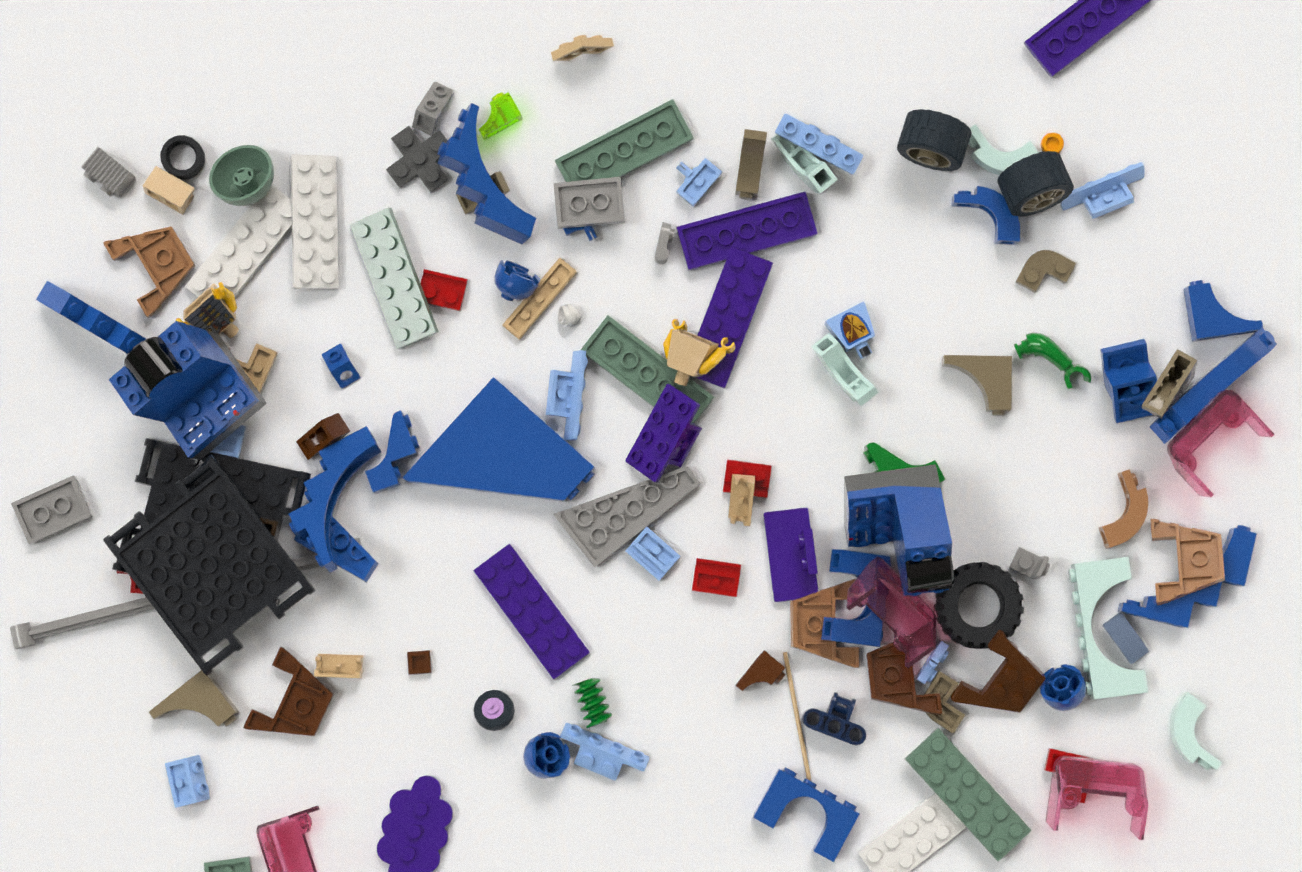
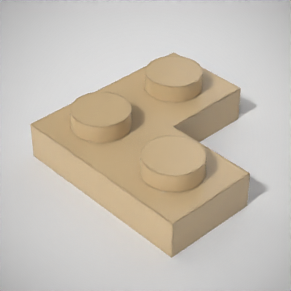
[551,35,614,61]
[236,343,278,393]

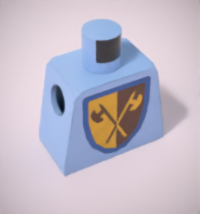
[824,301,875,359]

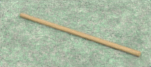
[783,652,812,780]

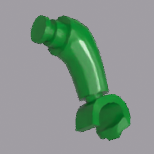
[1014,333,1091,389]

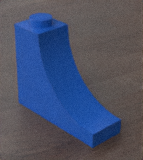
[1183,280,1263,342]

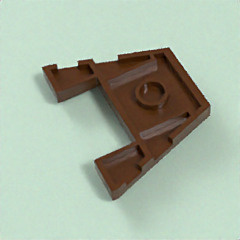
[866,626,942,715]
[951,629,1045,713]
[243,647,334,736]

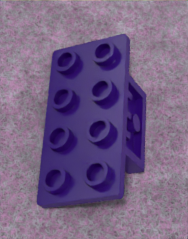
[625,384,702,483]
[763,508,818,602]

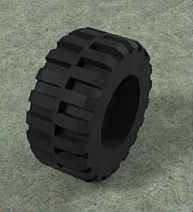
[934,562,1024,649]

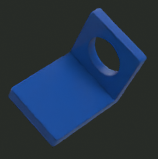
[322,343,361,389]

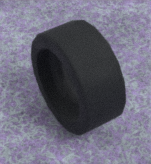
[160,135,205,180]

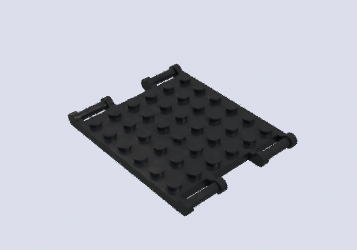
[112,438,311,606]
[103,455,316,676]

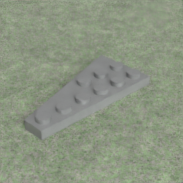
[553,466,701,567]

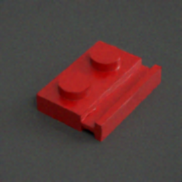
[420,269,468,312]
[723,459,772,498]
[692,558,741,597]

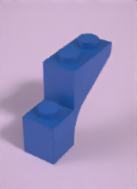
[365,410,420,494]

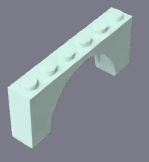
[1068,557,1148,699]

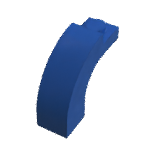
[951,186,1020,245]

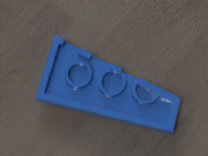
[293,516,379,583]

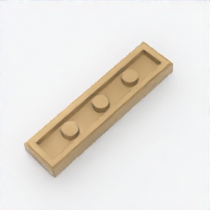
[502,258,577,340]

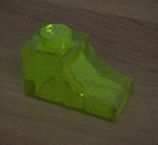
[479,92,523,141]

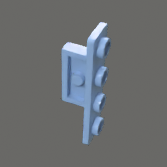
[775,114,863,175]
[1060,162,1144,219]
[546,350,588,441]
[560,723,650,781]

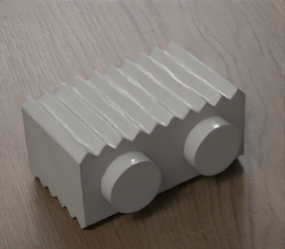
[81,147,136,198]

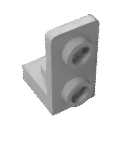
[412,82,454,136]
[1009,547,1050,579]

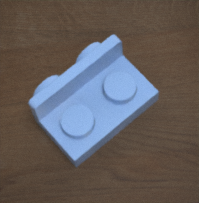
[165,755,210,808]

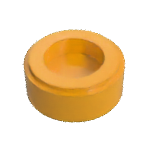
[1040,133,1064,153]

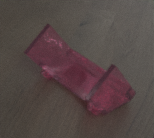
[1167,390,1275,498]
[846,557,936,668]
[1045,756,1148,840]
[256,805,320,872]

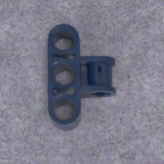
[802,692,866,745]

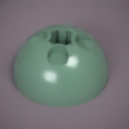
[209,145,274,206]

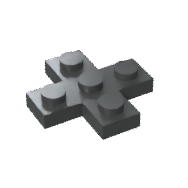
[386,126,448,193]

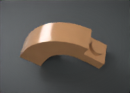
[1098,469,1148,549]

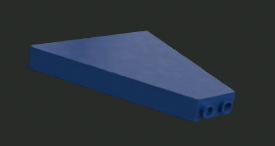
[402,377,595,502]

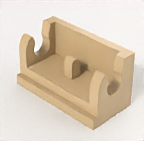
[143,166,195,215]
[728,474,755,526]
[314,654,364,678]

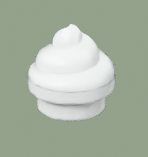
[558,304,582,327]

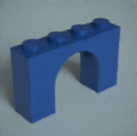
[821,549,891,647]
[752,767,860,862]

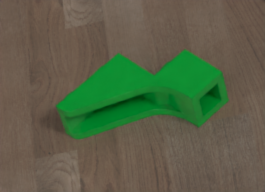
[863,442,946,483]

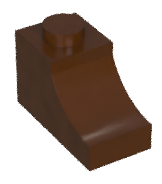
[296,413,350,460]
[735,650,785,691]

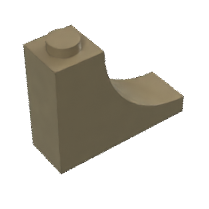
[735,129,767,200]
[1142,349,1197,419]
[942,355,1012,416]
[149,670,239,727]

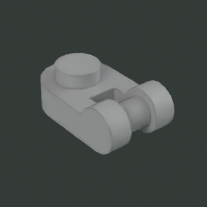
[654,222,675,264]

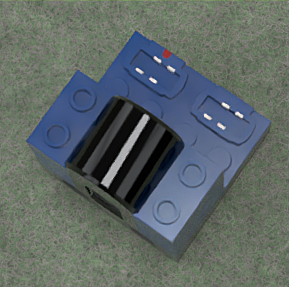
[109,321,267,460]
[844,464,954,596]

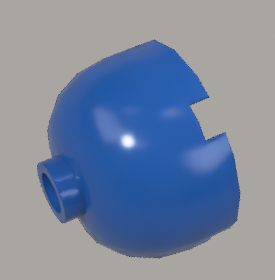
[494,260,540,301]
[1039,664,1086,711]
[523,732,570,779]

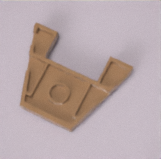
[103,226,196,318]
[1150,519,1225,605]
[790,579,859,668]

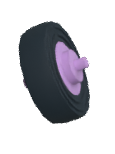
[473,690,515,731]

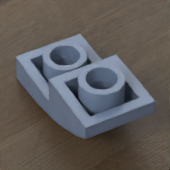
[1102,612,1149,664]

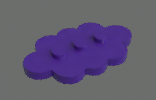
[377,775,453,872]

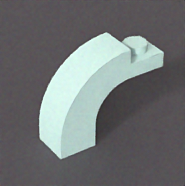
[969,124,1039,175]
[770,134,838,193]
[811,333,879,406]
[1170,692,1222,770]

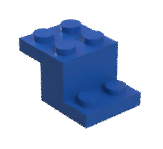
[1100,339,1157,423]

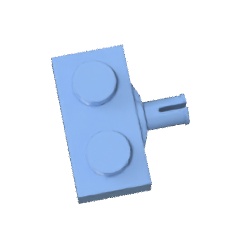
[676,158,722,207]
[915,641,949,684]

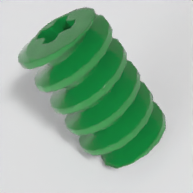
[572,678,612,728]

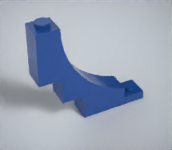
[1150,327,1277,444]
[1117,525,1257,628]

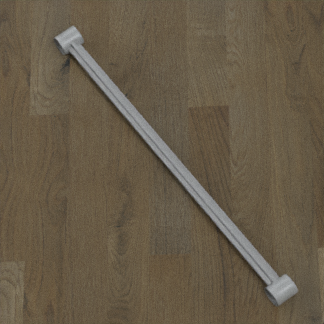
[10,538,362,649]

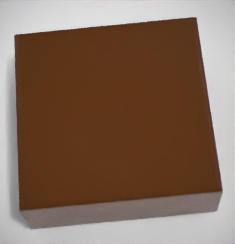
[407,650,432,675]

